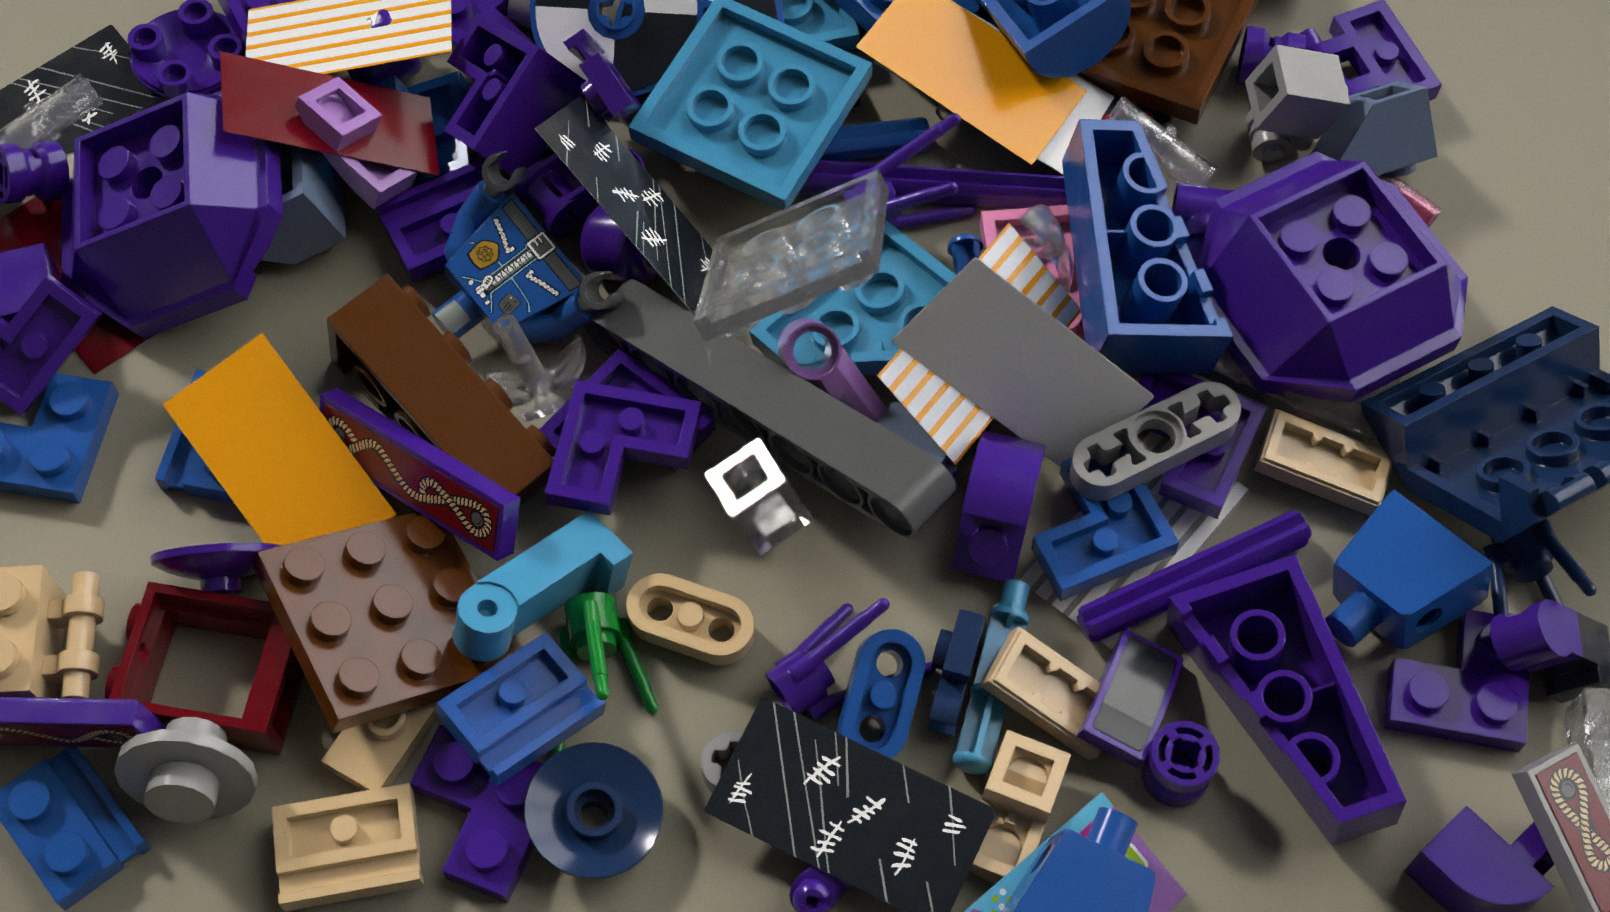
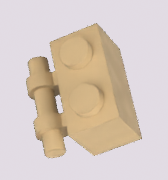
[0,565,105,699]

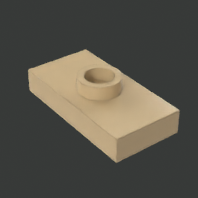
[1253,409,1393,516]
[980,627,1102,761]
[321,701,438,791]

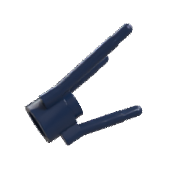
[1481,519,1597,616]

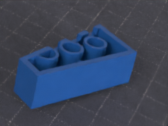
[1062,119,1234,374]

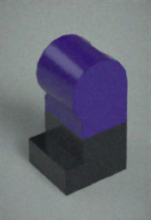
[1490,599,1610,703]

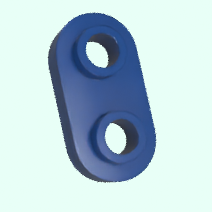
[837,629,926,758]

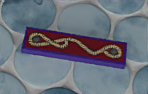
[319,388,520,561]
[0,697,166,748]

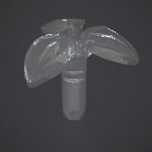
[968,204,1074,294]
[483,315,586,422]

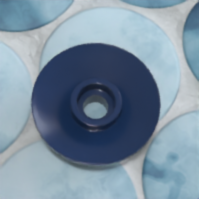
[524,742,664,880]

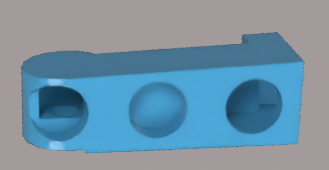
[453,510,633,661]

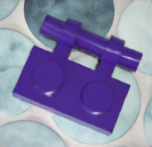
[1300,0,1442,101]

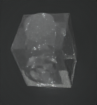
[705,438,815,556]

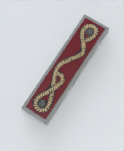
[1512,743,1610,912]

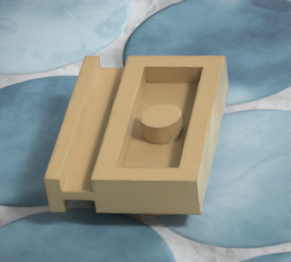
[271,783,424,912]

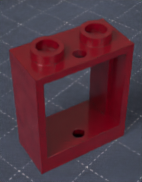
[105,581,304,755]

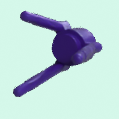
[843,113,976,236]
[765,598,936,721]

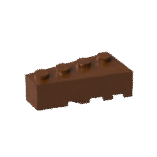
[327,273,555,506]

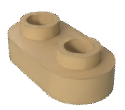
[626,573,755,665]

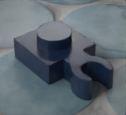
[927,609,986,737]

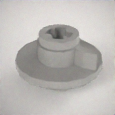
[114,717,258,823]

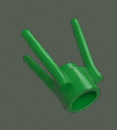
[551,592,659,756]

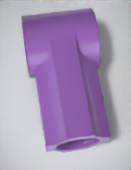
[778,318,887,423]

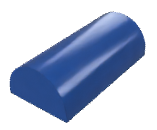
[978,0,1131,78]

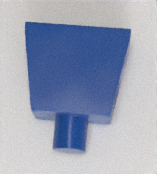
[1325,489,1493,649]
[1001,807,1155,912]

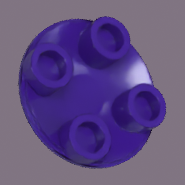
[127,0,246,98]

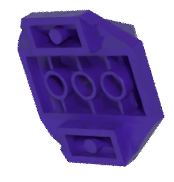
[61,91,283,339]
[1196,151,1468,403]

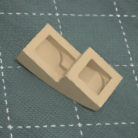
[968,730,1071,884]

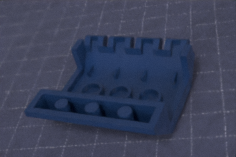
[1361,306,1610,543]

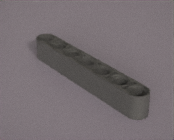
[585,279,956,539]

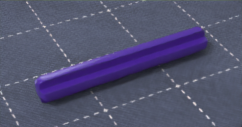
[1077,511,1312,642]

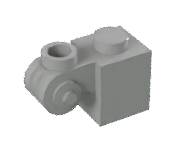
[1245,45,1350,162]

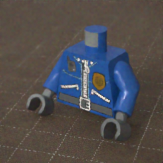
[431,151,625,345]

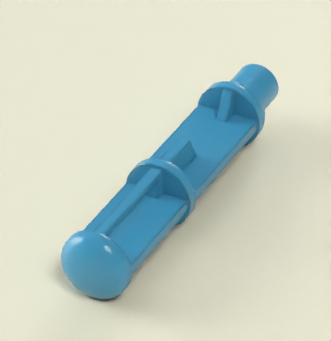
[953,579,1030,775]

